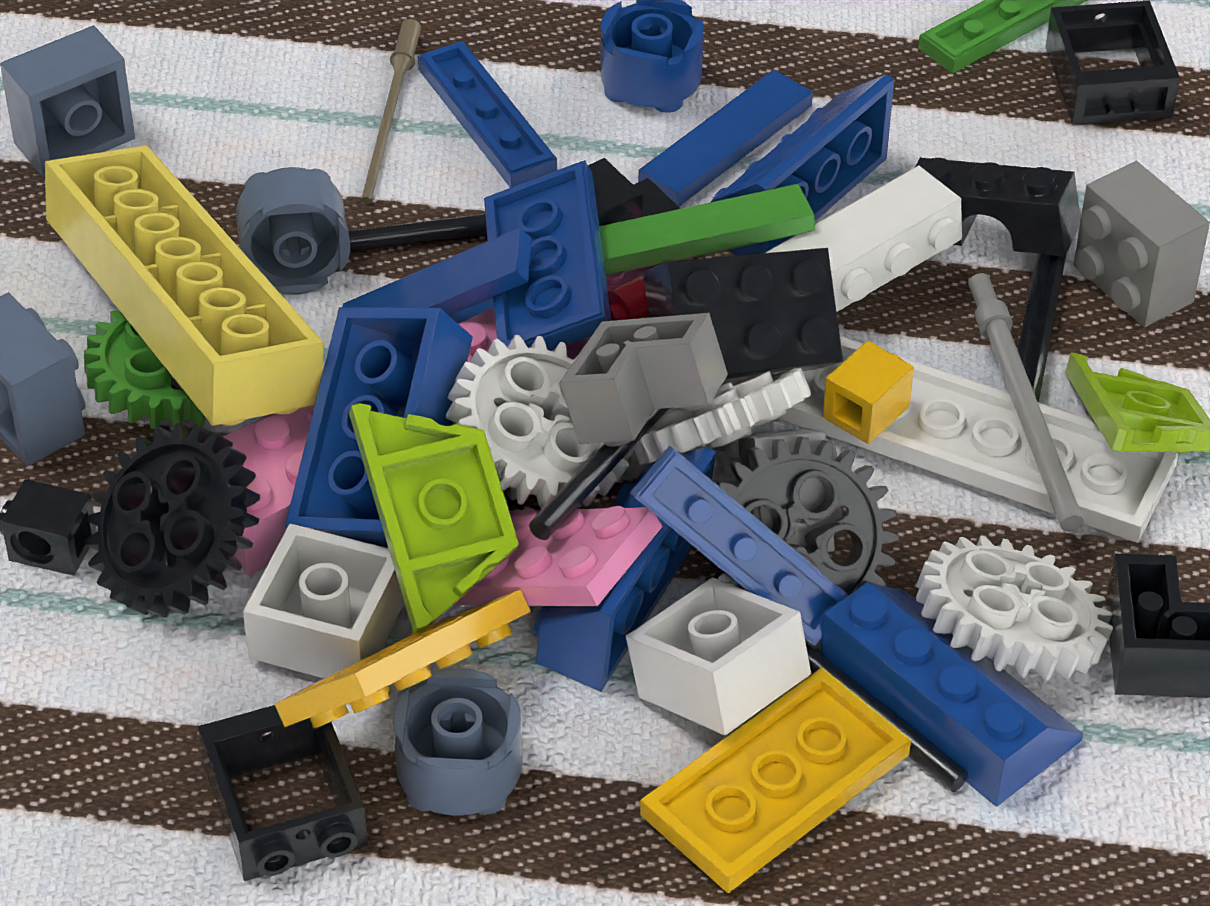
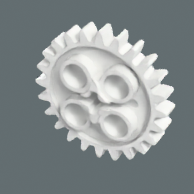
[446,335,635,510]
[632,367,811,465]
[916,536,1113,680]

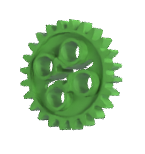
[84,310,205,429]

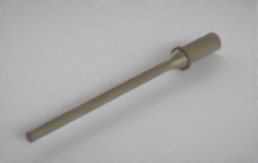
[361,19,421,204]

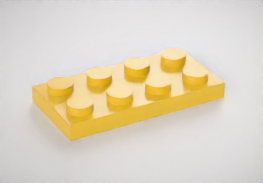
[274,589,531,728]
[640,667,911,893]

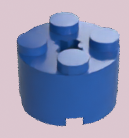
[600,0,704,113]

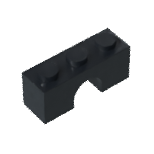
[915,157,1081,257]

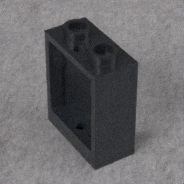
[1045,0,1180,125]
[198,705,368,881]

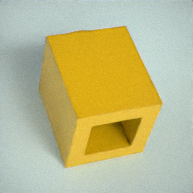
[823,340,914,445]

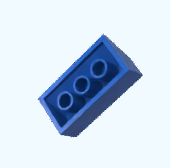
[711,75,894,256]
[285,307,473,548]
[532,447,716,692]
[820,582,1083,807]

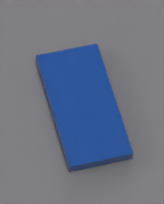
[484,160,612,351]

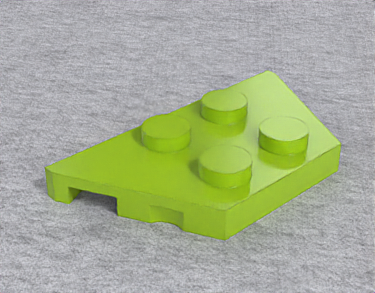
[1065,352,1210,453]
[349,403,519,634]

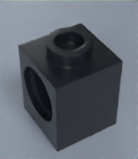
[0,479,97,576]

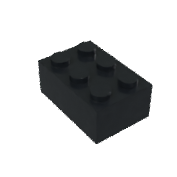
[643,248,843,379]

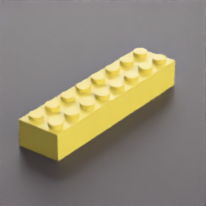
[45,145,324,426]

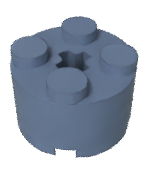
[236,167,350,294]
[393,668,522,815]

